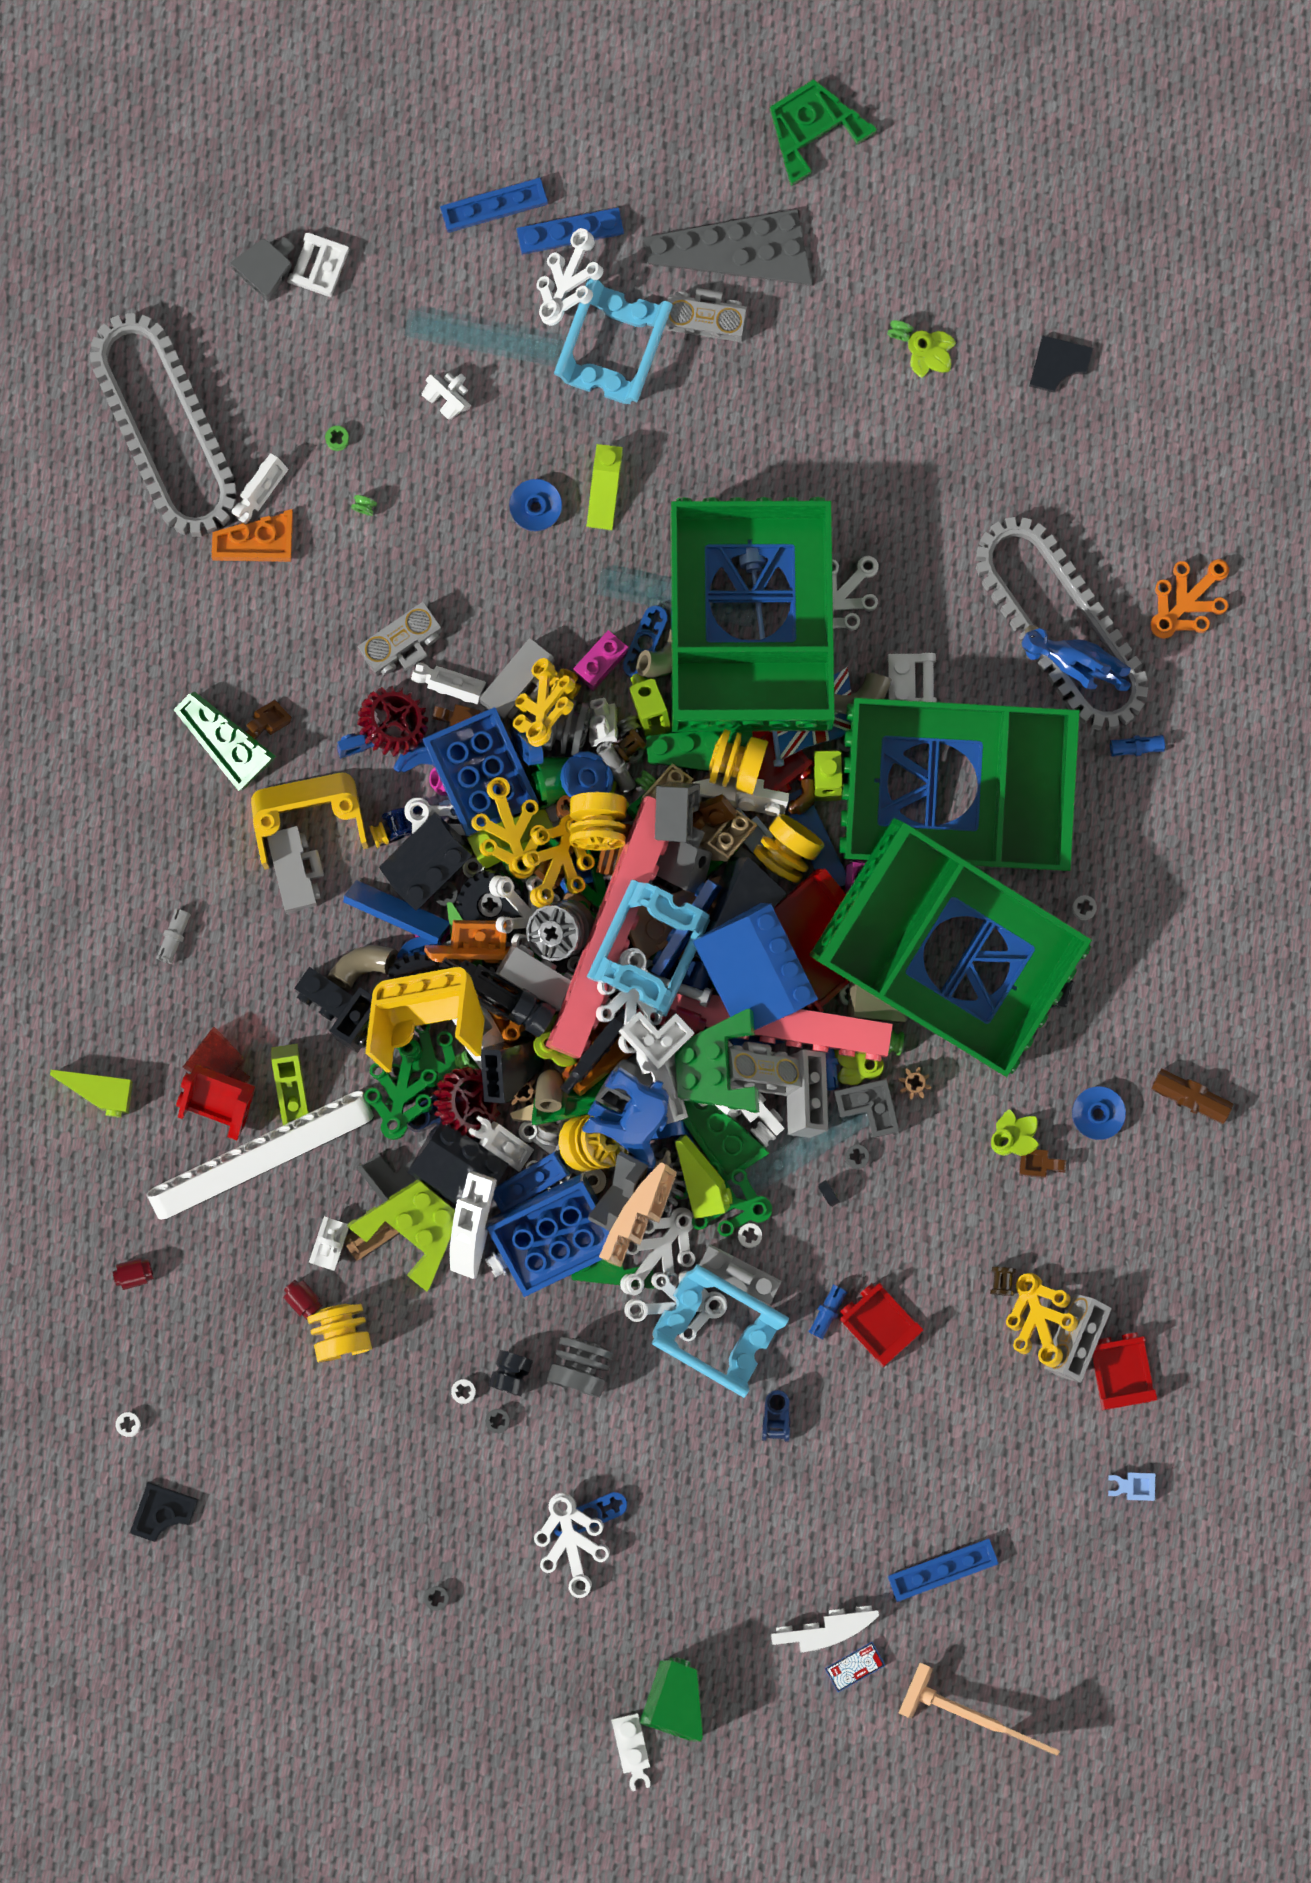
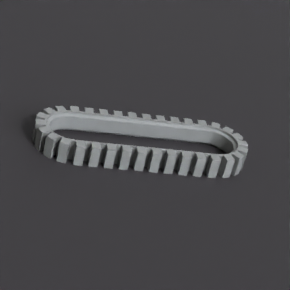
[90,313,238,537]
[975,517,1148,731]

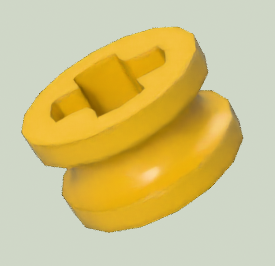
[369,822,389,849]

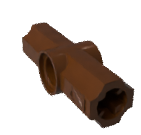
[1151,1068,1233,1125]

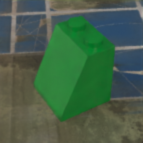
[640,1657,703,1742]

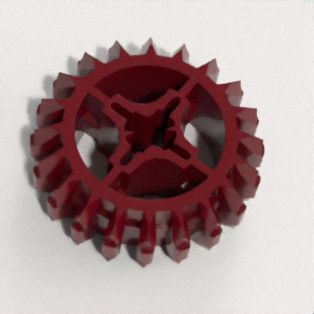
[357,686,428,757]
[432,1067,502,1139]

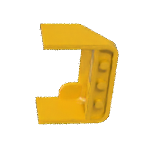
[251,773,369,870]
[365,967,485,1073]

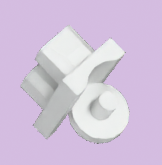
[422,373,472,419]
[589,698,618,747]
[309,1216,349,1271]

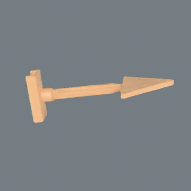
[899,1663,1060,1756]

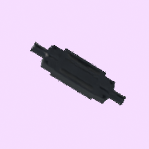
[439,957,521,1021]
[560,1005,639,1094]

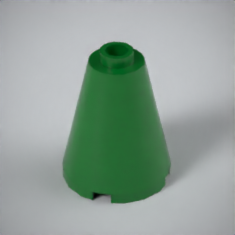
[525,757,570,810]

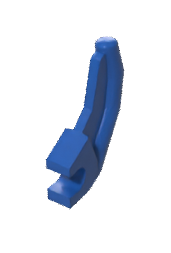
[393,743,434,773]

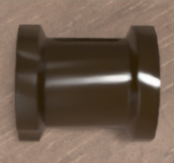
[613,728,647,763]
[990,1267,1016,1296]

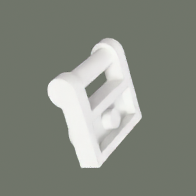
[287,233,349,297]
[888,653,937,702]

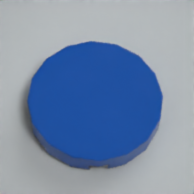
[560,752,613,798]

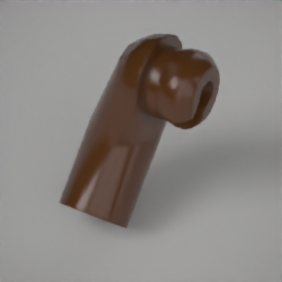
[788,779,815,815]

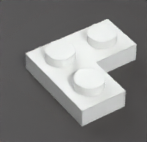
[619,1012,694,1071]

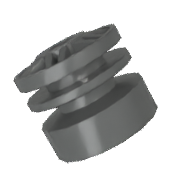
[541,694,591,756]
[526,899,594,961]
[547,1337,614,1398]

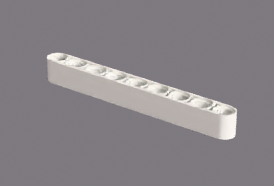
[147,1091,374,1219]

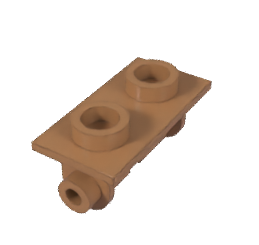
[344,1221,399,1261]

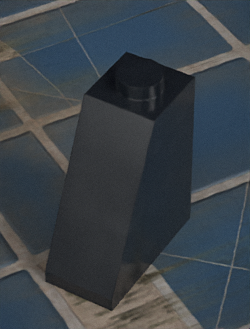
[481,1036,544,1104]

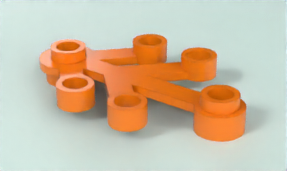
[1150,559,1229,639]

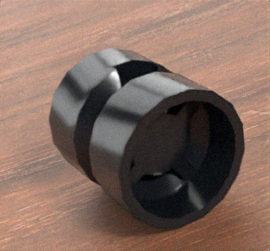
[505,988,556,1037]
[488,1350,533,1397]

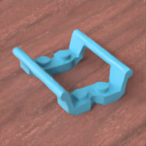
[554,278,673,404]
[587,880,710,1017]
[652,1264,789,1398]

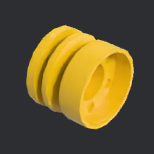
[709,729,768,795]
[570,792,626,851]
[753,814,824,883]
[558,1114,629,1172]
[307,1304,372,1363]

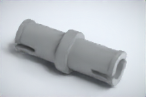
[597,742,636,793]
[156,909,191,964]

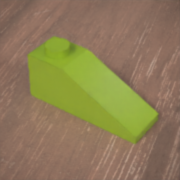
[586,444,623,530]
[467,809,554,869]
[271,1043,308,1125]
[50,1070,133,1118]
[675,1134,732,1219]

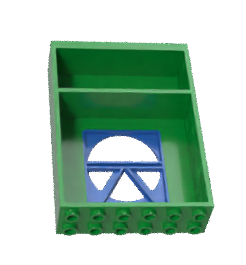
[670,497,835,732]
[839,698,1080,871]
[809,818,1092,1077]

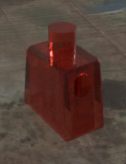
[183,1026,251,1083]

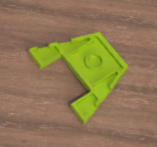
[347,1180,455,1292]

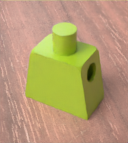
[629,673,672,738]
[813,751,842,801]

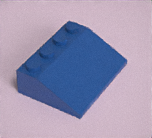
[422,707,539,836]
[693,903,818,1030]
[487,1173,610,1297]

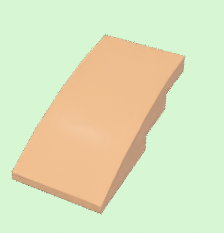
[599,1163,677,1267]

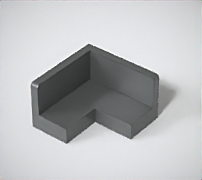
[655,782,700,842]
[833,1079,899,1138]
[588,1152,648,1231]
[356,1153,424,1203]

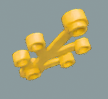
[513,658,575,747]
[471,777,545,879]
[523,814,595,908]
[1006,1273,1078,1368]

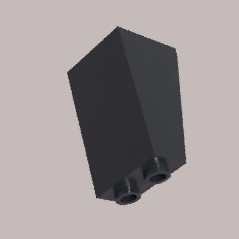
[694,857,786,962]

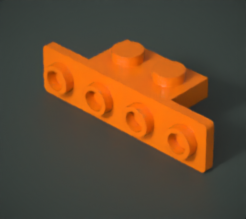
[424,920,534,963]

